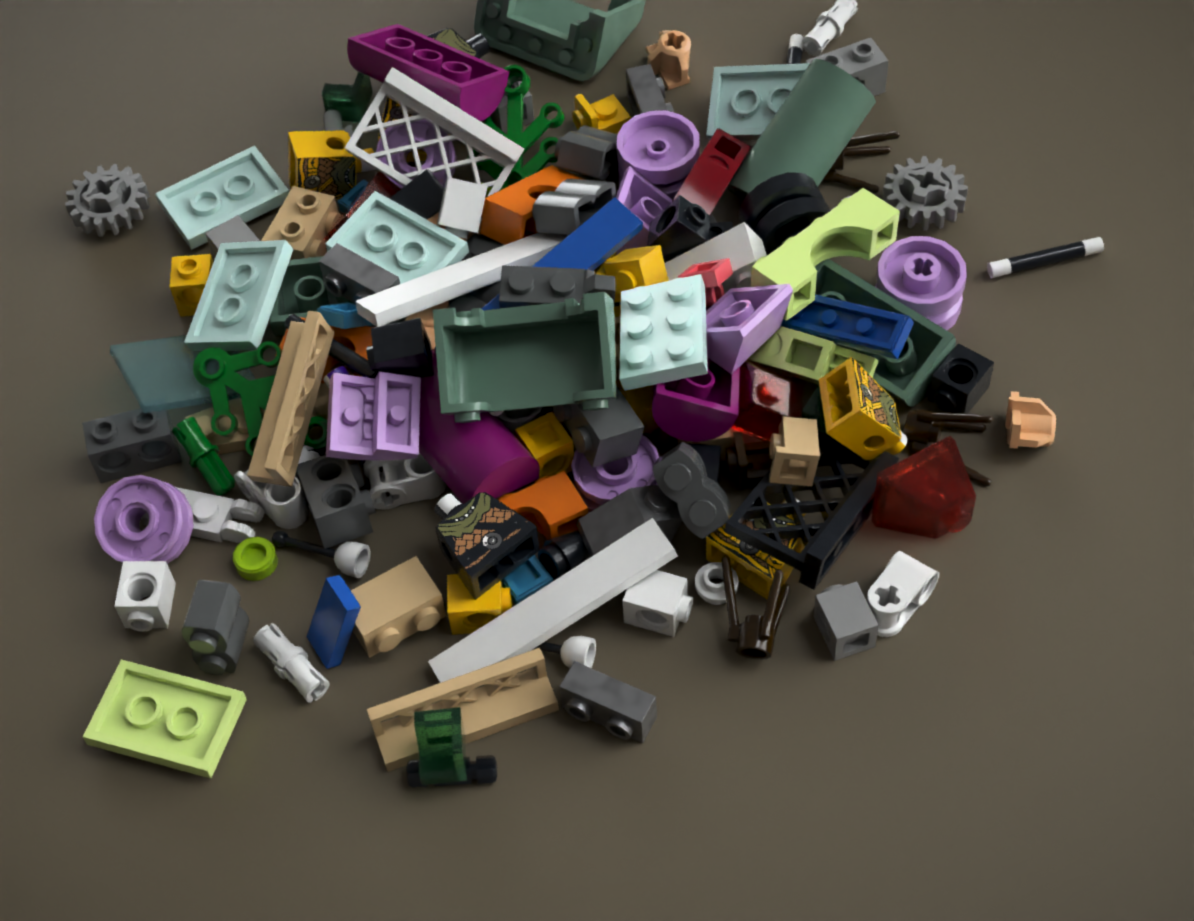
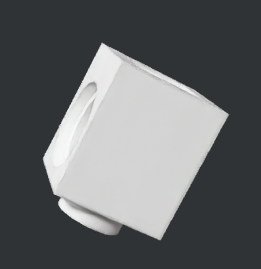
[437,177,488,239]
[114,561,176,632]
[622,570,693,637]

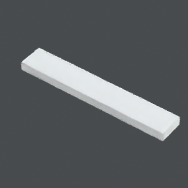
[355,232,569,327]
[428,518,678,683]

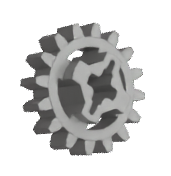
[882,156,968,230]
[65,164,150,237]

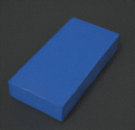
[306,575,361,669]

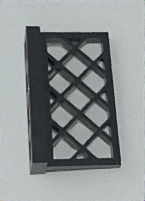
[724,431,900,590]

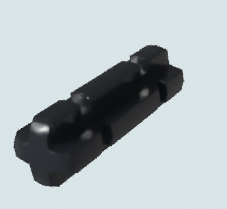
[406,755,498,787]

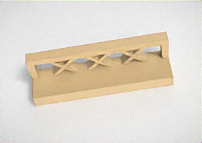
[247,311,334,487]
[367,648,559,772]

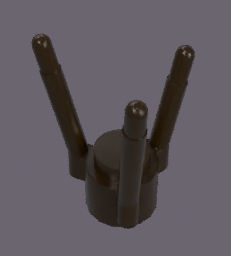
[822,131,900,193]
[903,409,993,486]
[721,556,790,660]

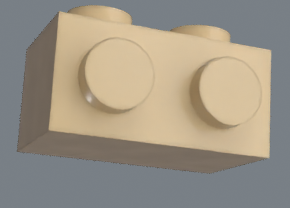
[261,186,342,260]
[351,556,446,658]

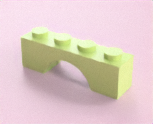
[751,188,900,321]

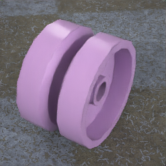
[617,111,699,200]
[875,236,967,331]

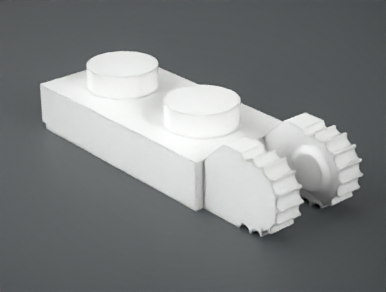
[141,487,265,543]

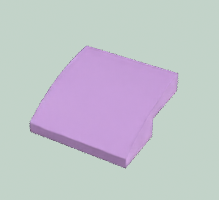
[326,371,421,460]

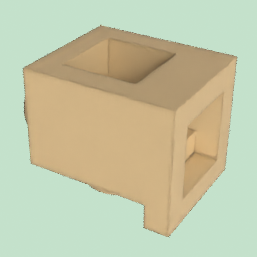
[769,417,820,486]

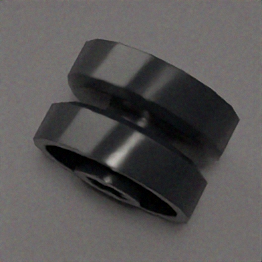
[738,172,831,255]

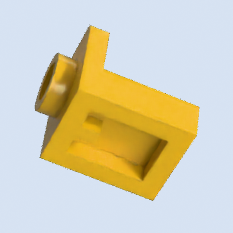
[572,93,631,134]

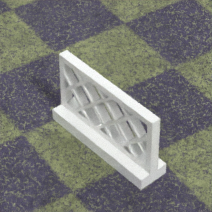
[344,67,524,222]

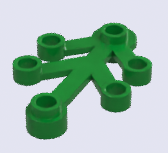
[468,65,565,191]
[193,341,328,456]

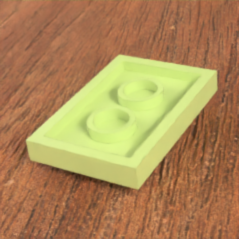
[83,659,247,779]

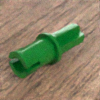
[172,417,235,496]

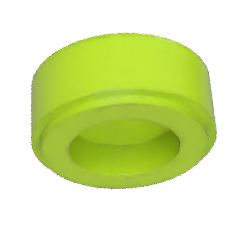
[233,537,278,581]

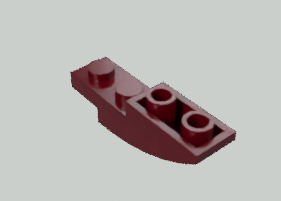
[672,128,751,215]

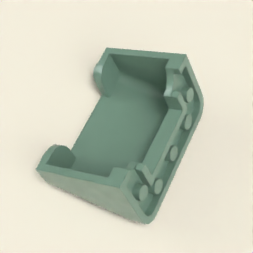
[474,0,646,81]
[433,292,617,423]

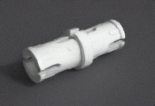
[802,0,858,56]
[253,623,330,703]

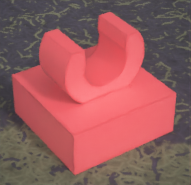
[677,258,733,307]

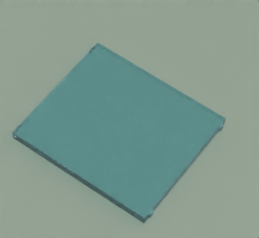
[110,335,256,413]

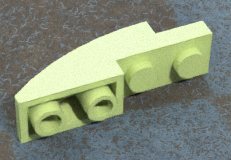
[744,326,879,385]

